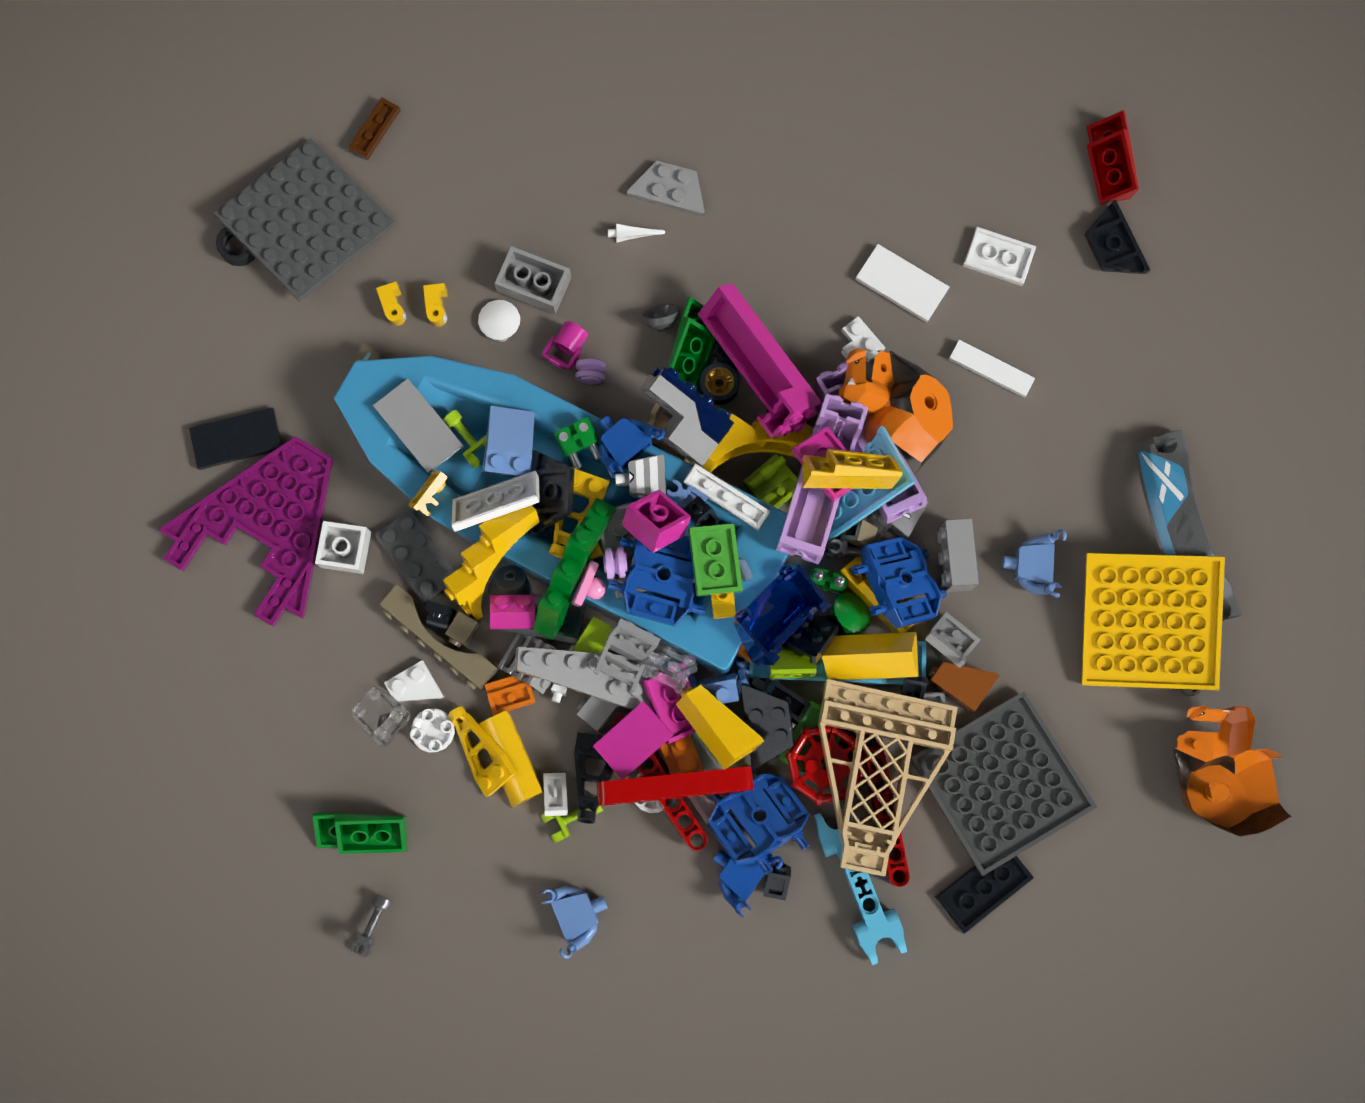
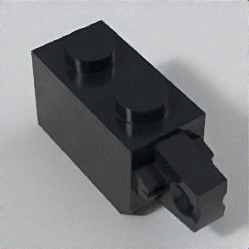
[750,676,811,723]

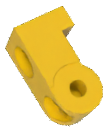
[376,281,406,326]
[423,283,448,327]

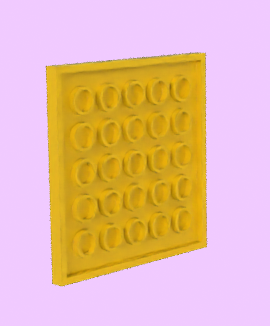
[1081,553,1225,690]

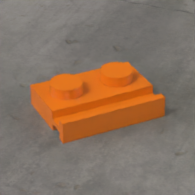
[484,676,536,716]
[660,735,704,774]

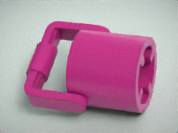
[542,320,589,370]

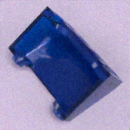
[733,564,831,666]

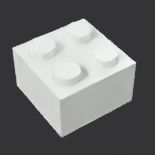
[315,521,371,574]

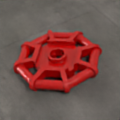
[785,725,868,806]

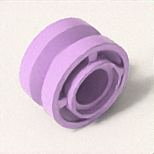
[575,359,606,385]
[603,546,628,579]

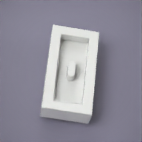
[543,773,568,816]

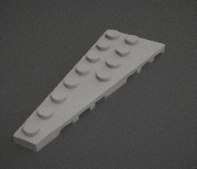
[514,647,688,710]

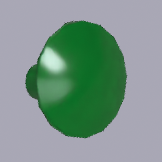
[831,593,871,634]

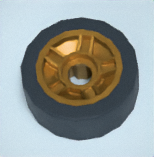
[699,362,740,405]

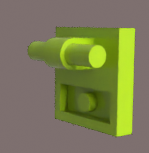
[743,454,798,509]

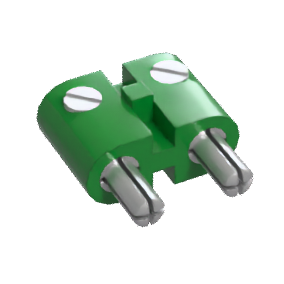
[553,417,601,469]
[808,568,848,594]

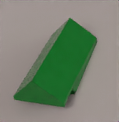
[664,297,716,393]
[312,813,407,854]

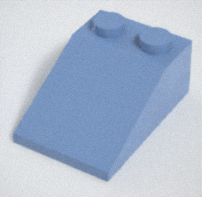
[482,406,535,477]

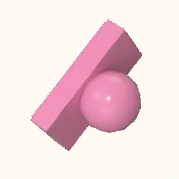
[571,561,606,607]

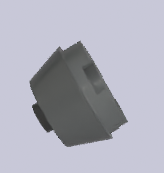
[488,565,532,595]

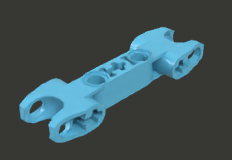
[813,804,907,965]

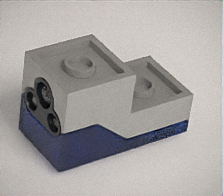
[639,367,734,466]

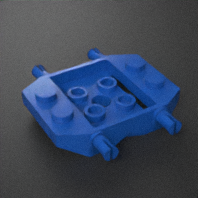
[607,536,706,627]
[852,537,947,629]
[707,766,810,875]

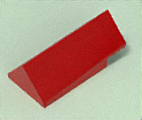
[1086,110,1139,204]

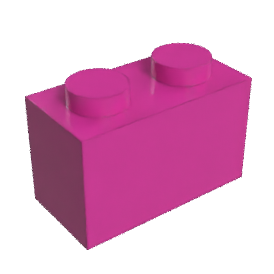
[490,595,535,629]

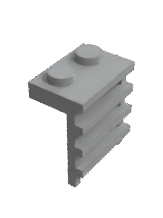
[925,611,981,668]
[593,618,660,693]
[493,633,557,694]

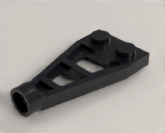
[574,732,614,824]

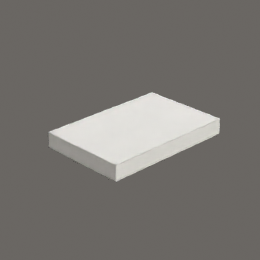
[963,227,1036,286]

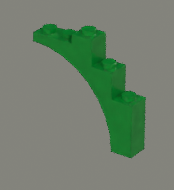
[534,498,616,640]

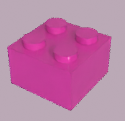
[622,489,691,553]

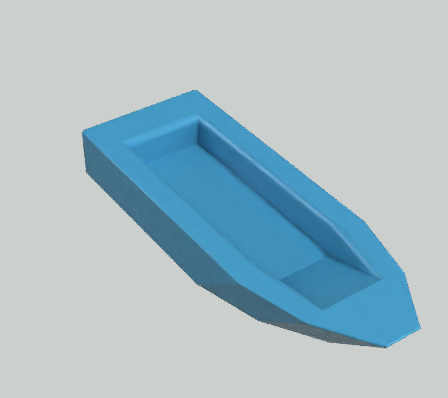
[333,356,789,675]

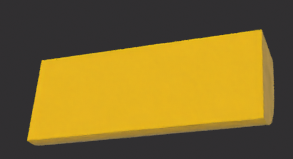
[479,710,544,807]

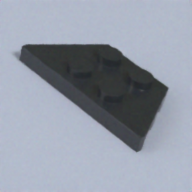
[1084,200,1150,274]
[528,450,575,536]
[781,615,842,665]
[741,683,795,769]

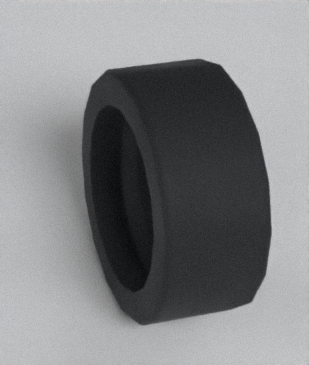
[216,227,255,266]

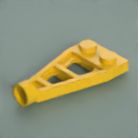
[549,467,610,559]
[448,706,517,798]

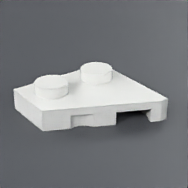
[384,660,444,702]

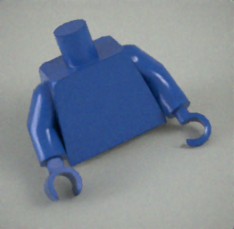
[599,416,665,478]
[713,850,783,917]

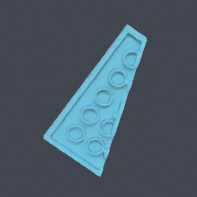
[827,426,916,543]

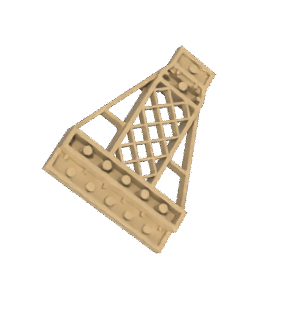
[818,679,958,877]

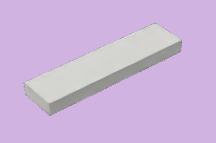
[949,340,1035,398]
[683,464,770,531]

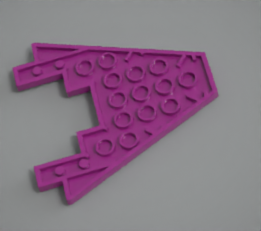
[159,436,333,627]

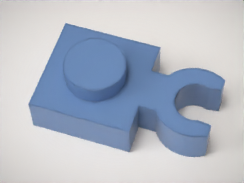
[666,480,708,509]

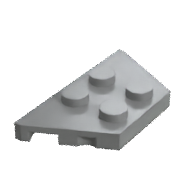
[627,161,705,217]

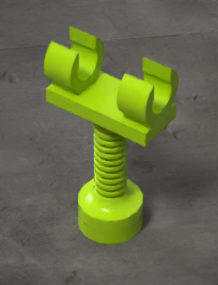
[443,410,486,469]
[541,795,604,843]

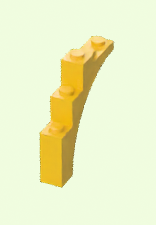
[702,414,813,473]
[443,505,540,621]

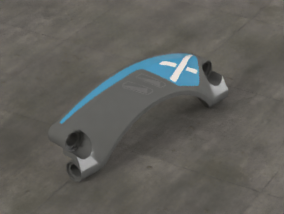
[1133,430,1242,621]

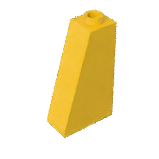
[676,685,764,770]

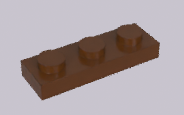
[349,97,401,160]

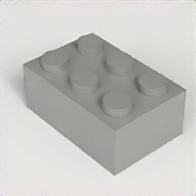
[494,246,572,315]
[936,519,979,592]

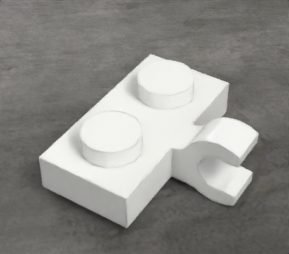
[841,316,885,363]

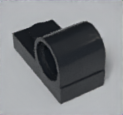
[425,601,456,633]

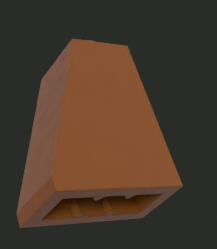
[928,662,1000,713]

